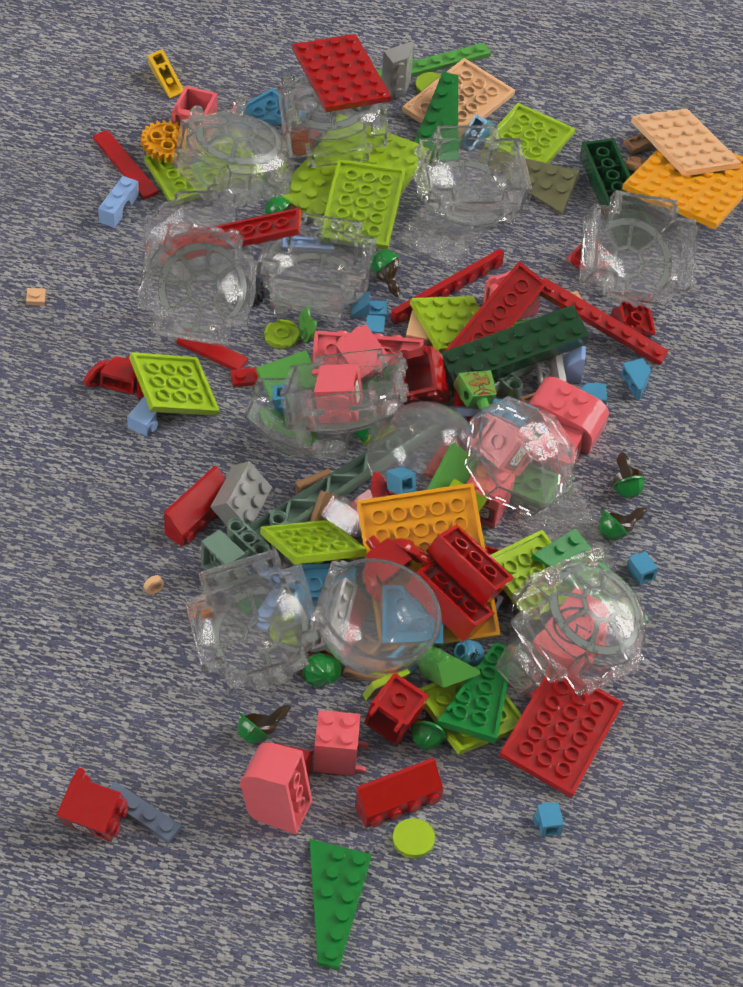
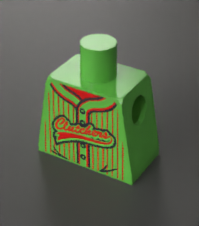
[453,370,496,414]

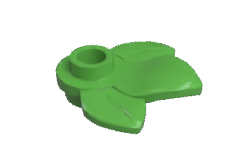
[299,307,317,342]

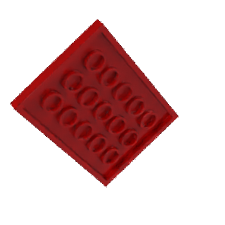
[292,34,391,113]
[499,662,624,798]

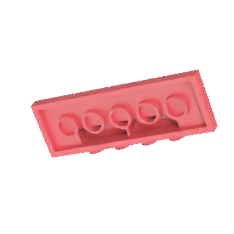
[312,330,424,368]

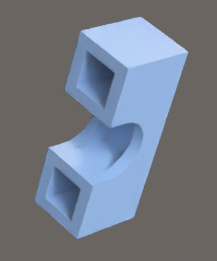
[98,176,139,228]

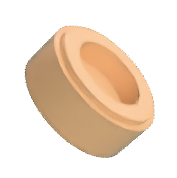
[143,575,164,595]

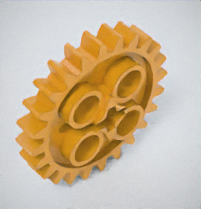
[140,120,196,164]

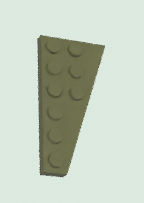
[477,148,579,215]

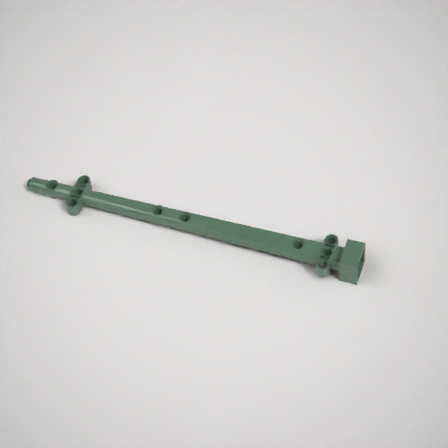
[201,364,535,589]

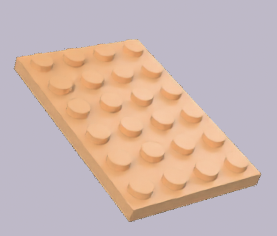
[402,58,515,140]
[631,109,741,176]

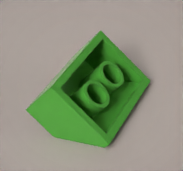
[415,644,480,688]

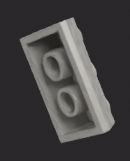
[381,42,414,100]

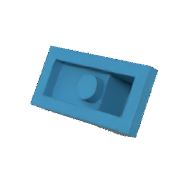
[351,291,387,318]

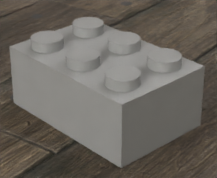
[210,461,272,525]

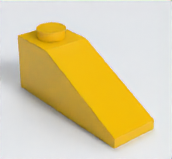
[148,49,183,99]

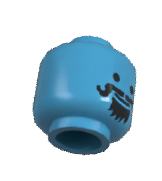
[454,639,484,667]

